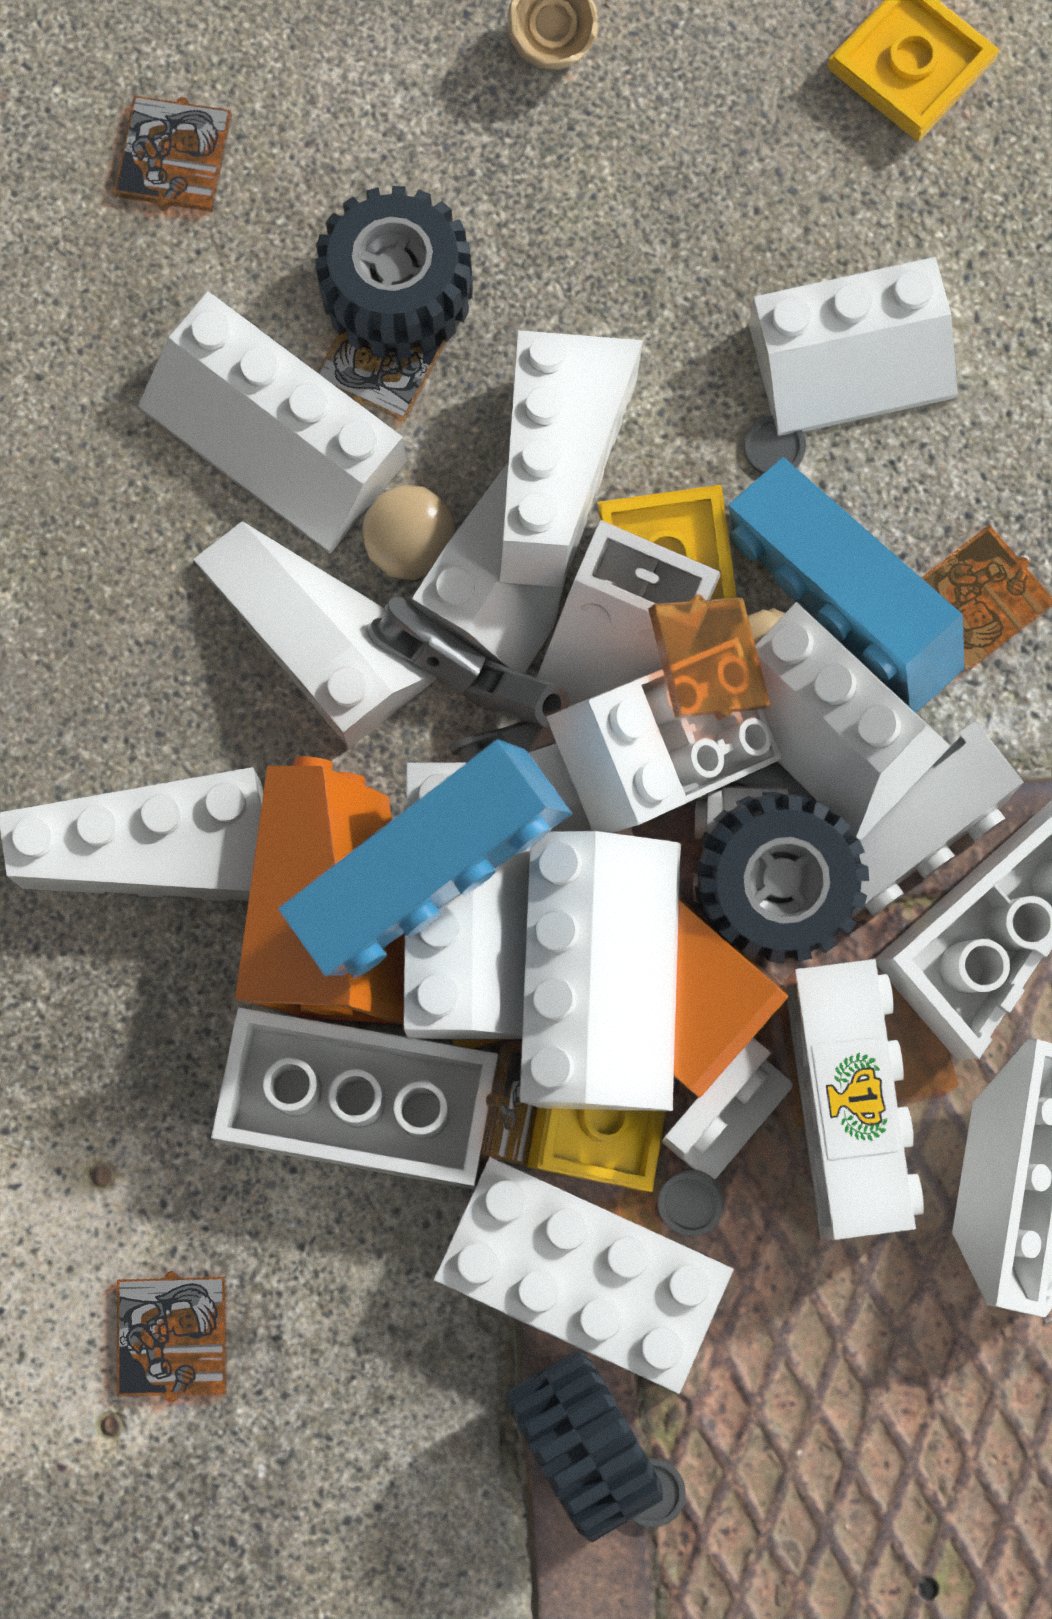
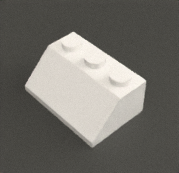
[748,257,958,436]
[746,602,950,841]

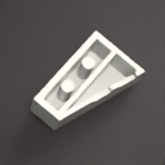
[851,720,1024,918]

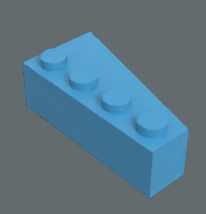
[728,457,964,713]
[278,740,573,979]

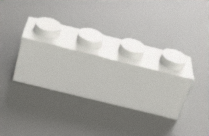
[138,291,407,554]
[404,763,530,1039]
[520,831,681,1111]

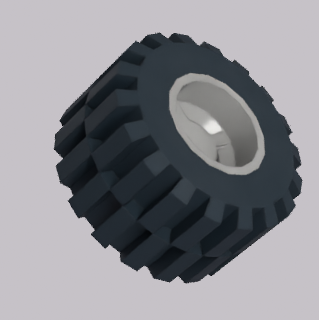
[315,186,473,359]
[693,792,869,963]
[507,1350,663,1543]

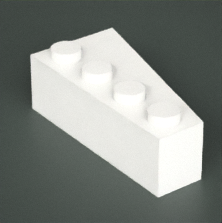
[499,330,643,588]
[0,767,263,902]
[875,800,1052,1059]

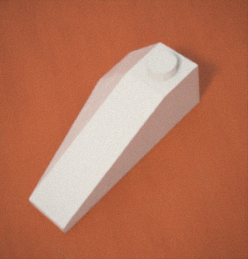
[412,463,564,674]
[193,521,438,749]

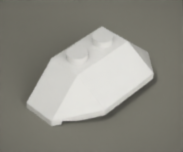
[952,1039,1052,1317]

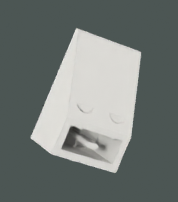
[537,520,721,708]
[546,639,783,833]

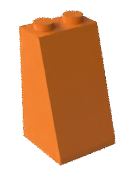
[235,756,405,1026]
[674,896,789,1098]

